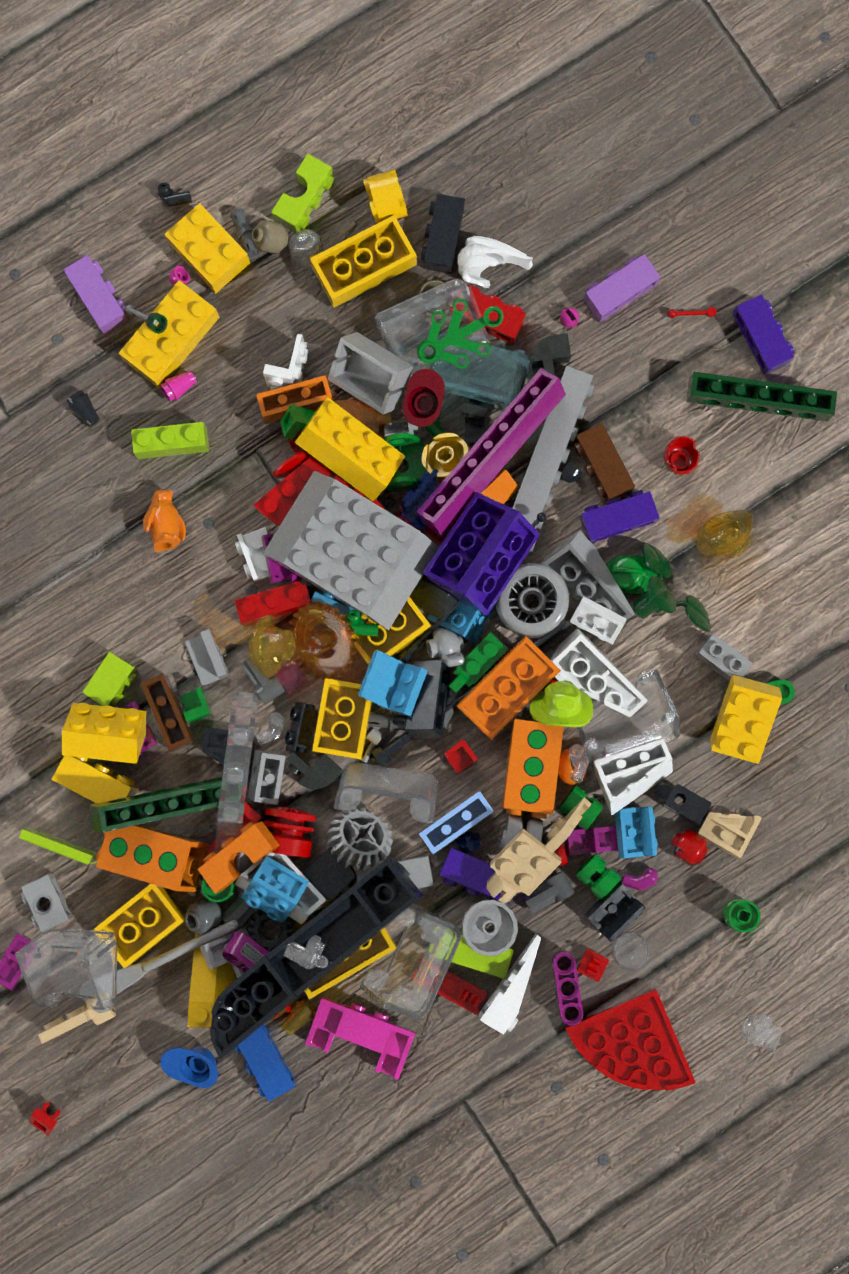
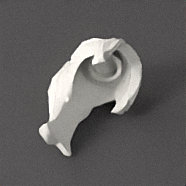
[458,236,533,289]

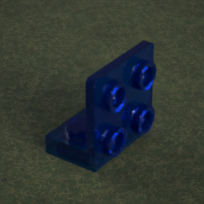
[400,468,440,533]

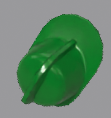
[606,555,657,594]

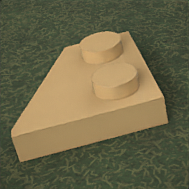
[545,797,592,853]
[697,812,762,859]

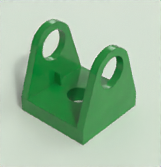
[381,433,428,493]

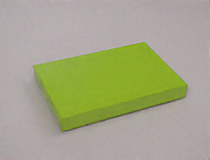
[19,828,98,864]

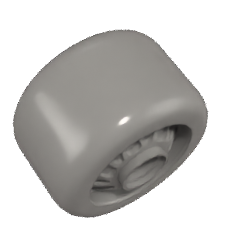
[496,563,569,638]

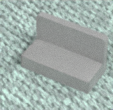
[185,629,230,686]

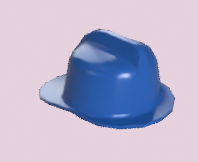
[160,1046,218,1088]

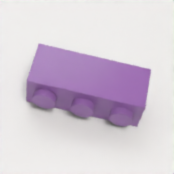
[584,254,661,323]
[63,255,129,335]

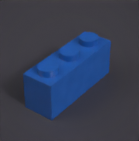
[235,1025,297,1102]

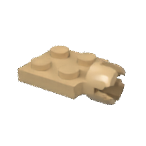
[486,828,561,903]
[38,991,116,1044]

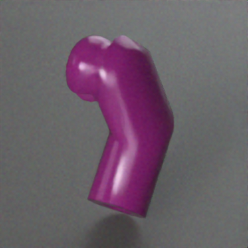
[622,868,658,891]

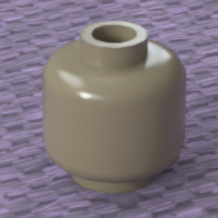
[252,220,288,254]

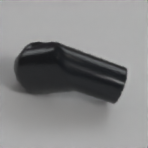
[158,182,192,206]

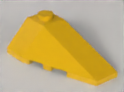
[187,924,236,1028]

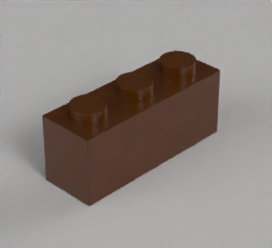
[573,423,635,502]
[140,674,195,752]

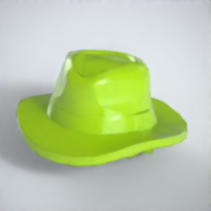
[530,681,593,727]

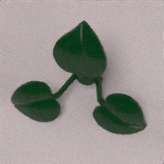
[633,542,711,633]

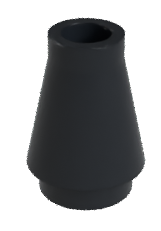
[67,390,100,427]

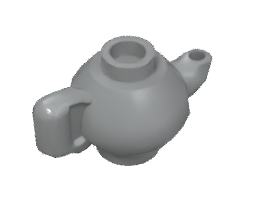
[426,626,464,667]

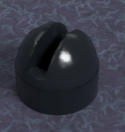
[561,463,582,483]

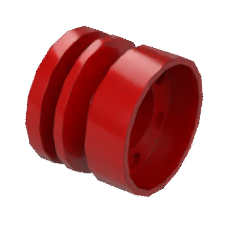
[264,807,317,858]

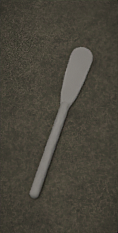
[81,920,238,1002]

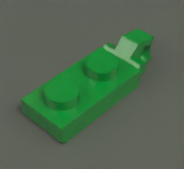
[449,632,508,693]

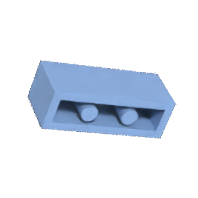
[419,791,494,854]

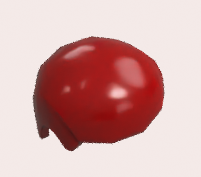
[663,436,700,476]

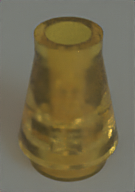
[281,998,317,1036]

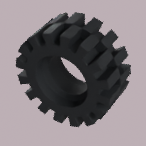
[248,910,294,952]

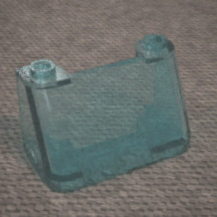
[429,331,531,409]

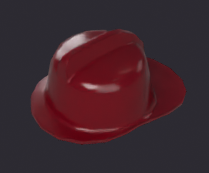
[403,368,445,427]

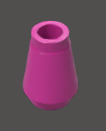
[160,370,197,402]

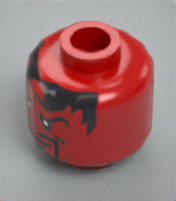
[671,829,709,866]

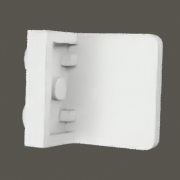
[263,334,308,390]

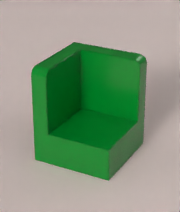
[280,404,316,440]
[180,686,213,723]

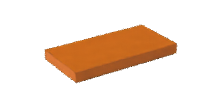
[456,636,561,740]

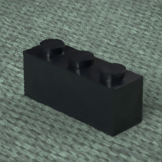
[420,194,465,274]
[404,660,451,738]

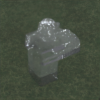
[283,935,328,969]

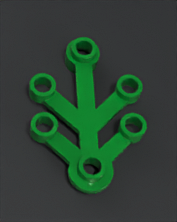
[417,298,503,369]

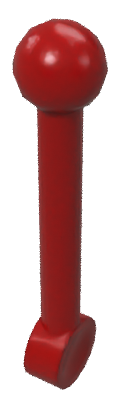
[667,307,717,319]

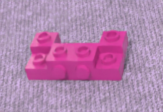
[305,997,416,1080]

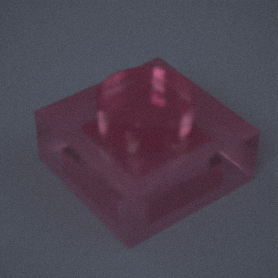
[274,660,308,694]

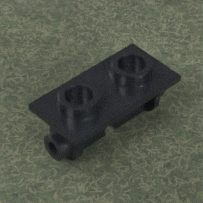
[285,702,317,753]

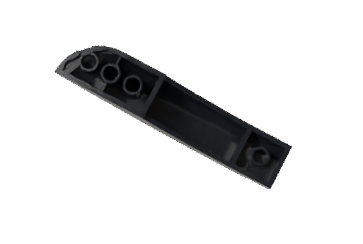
[210,857,424,1059]

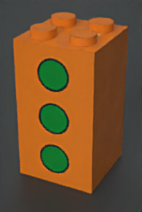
[501,719,564,819]
[96,824,209,892]

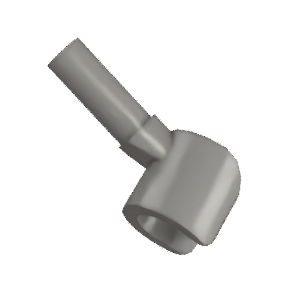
[361,728,383,763]

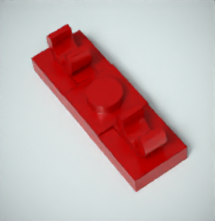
[411,957,488,1015]

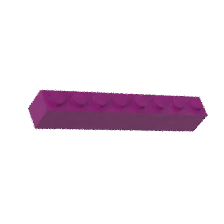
[416,368,566,538]

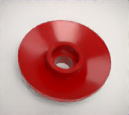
[272,450,312,479]

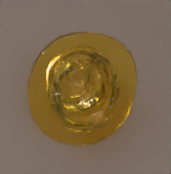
[696,510,753,558]
[248,615,296,678]

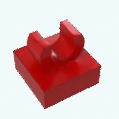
[577,948,609,982]
[29,1102,61,1137]

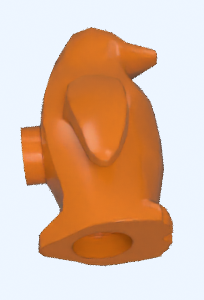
[143,489,186,552]

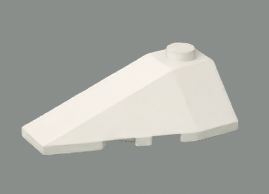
[550,628,648,717]
[478,933,541,1035]

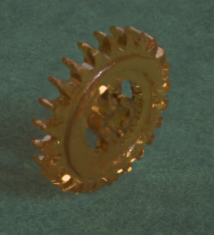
[287,602,357,681]

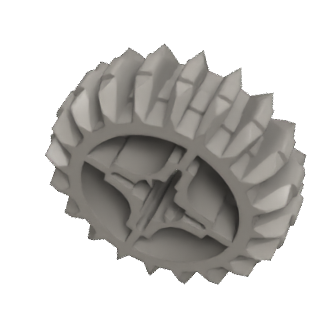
[326,806,393,872]

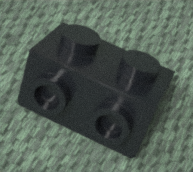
[584,881,646,942]

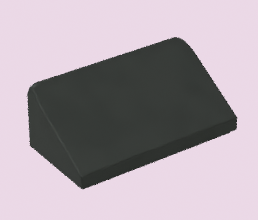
[410,578,457,621]

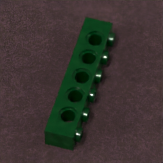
[686,372,837,422]
[90,775,245,833]

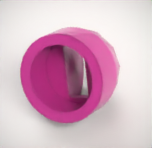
[169,266,190,285]
[560,307,579,328]

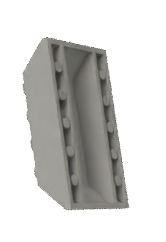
[263,471,439,631]

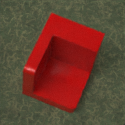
[443,739,478,774]

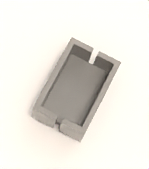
[327,332,414,415]

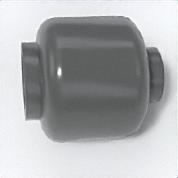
[185,898,222,934]

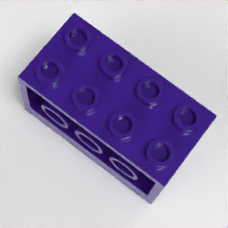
[423,492,540,616]

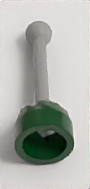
[125,305,168,334]

